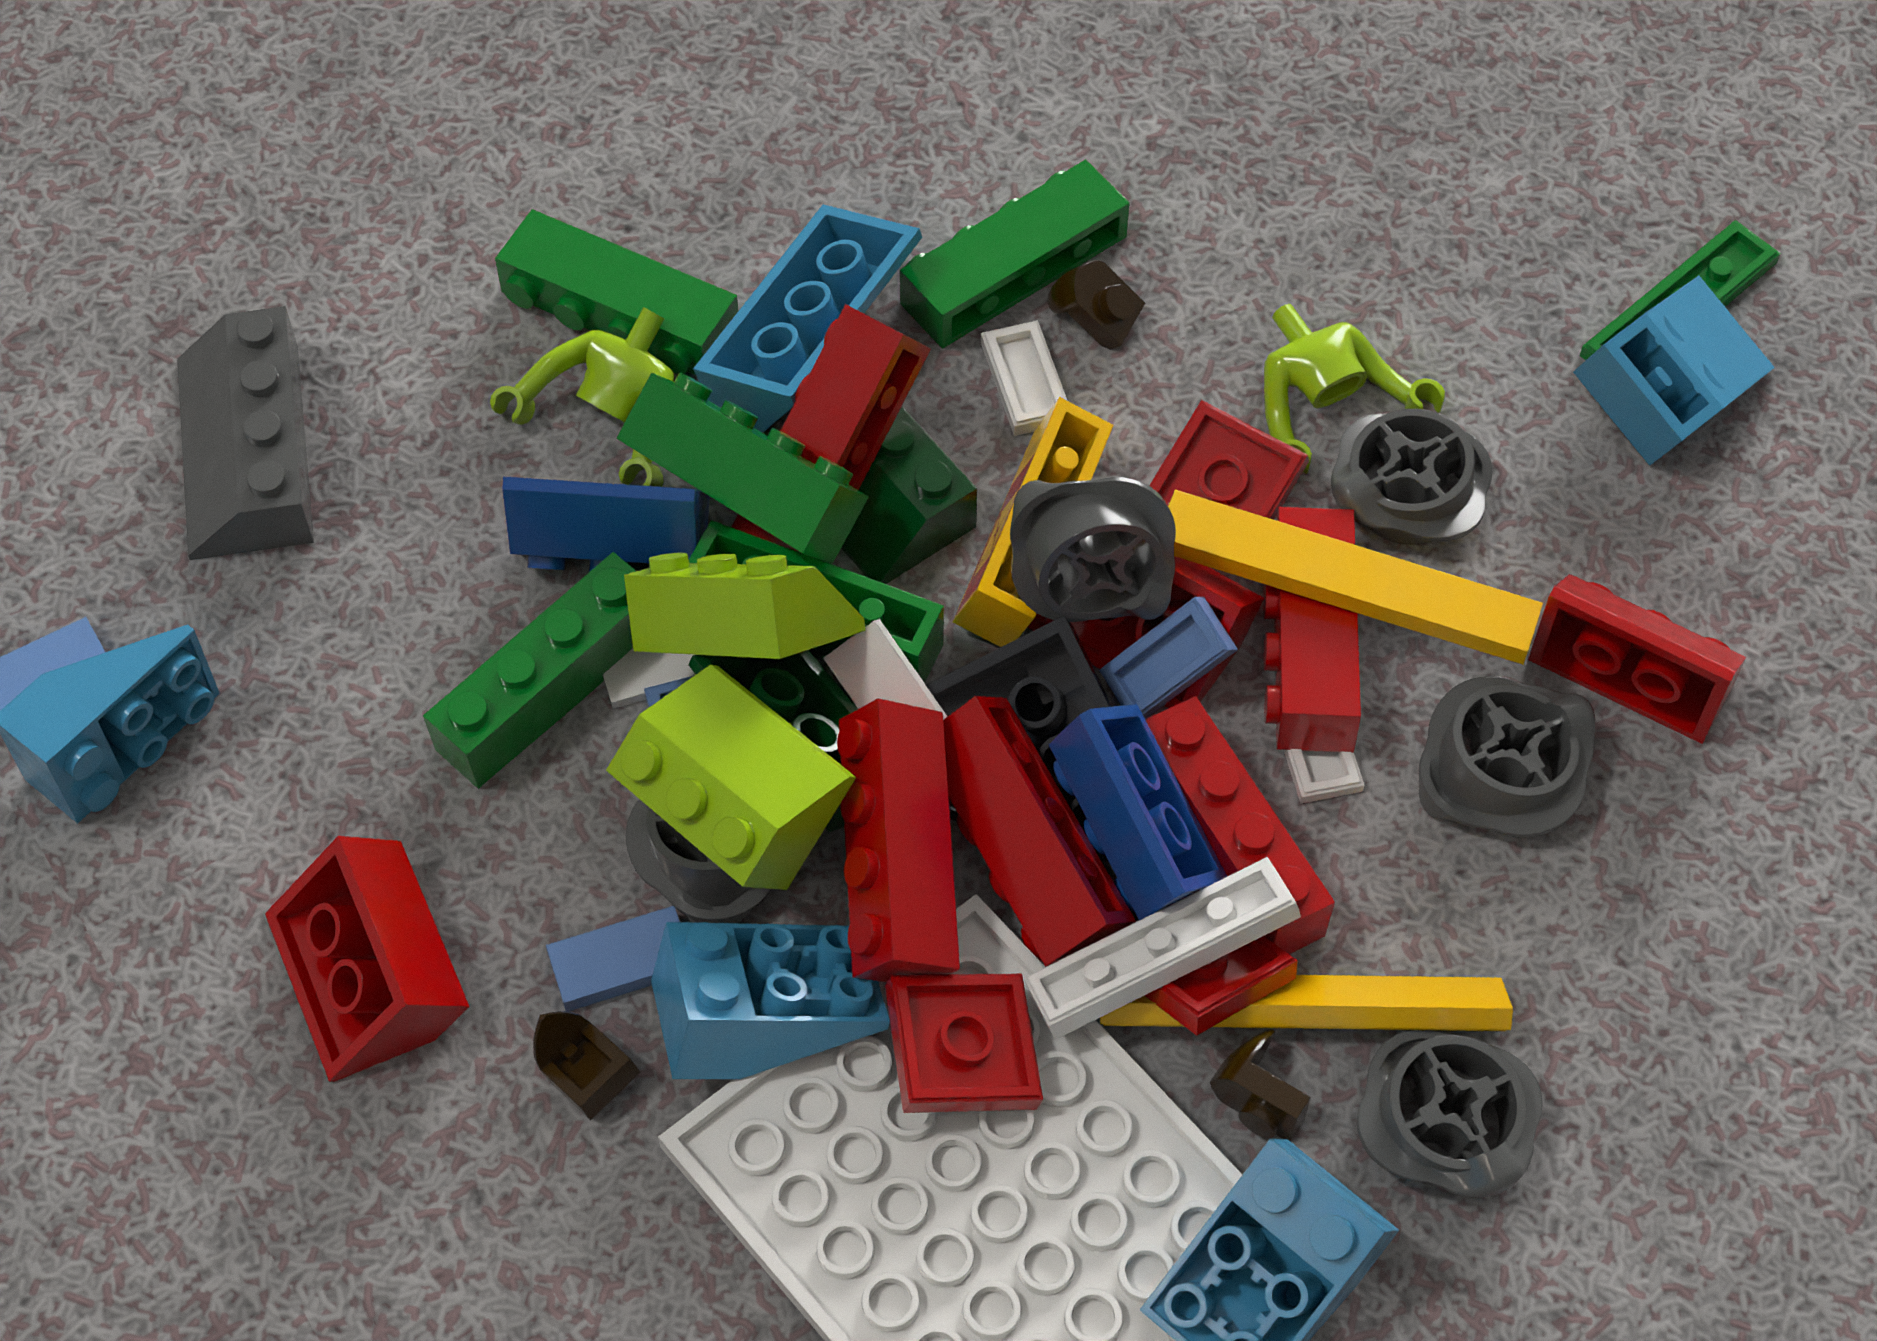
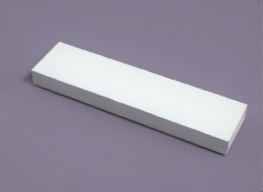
[1024,857,1301,1040]

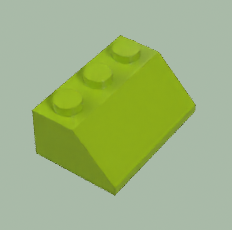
[624,553,866,659]
[606,665,856,890]

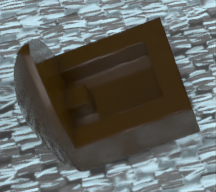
[1047,260,1146,350]
[533,1011,641,1121]
[1210,1029,1311,1142]

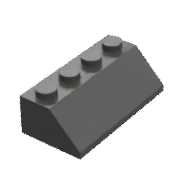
[177,306,314,560]

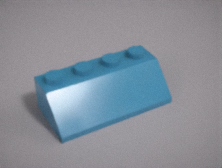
[693,204,922,433]

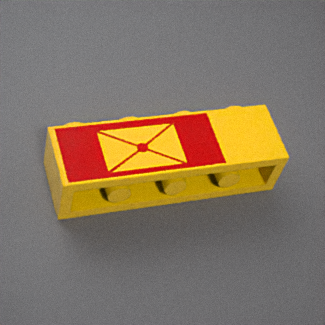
[953,397,1114,647]

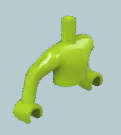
[1264,304,1445,474]
[490,307,674,487]

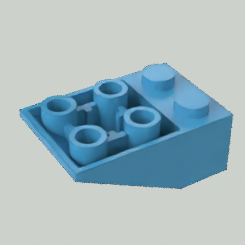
[1573,276,1775,466]
[0,624,220,824]
[651,922,890,1079]
[1140,1139,1400,1341]

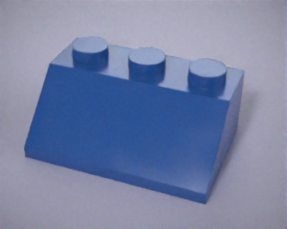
[502,477,710,572]
[1049,704,1227,920]

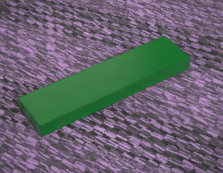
[1579,220,1781,361]

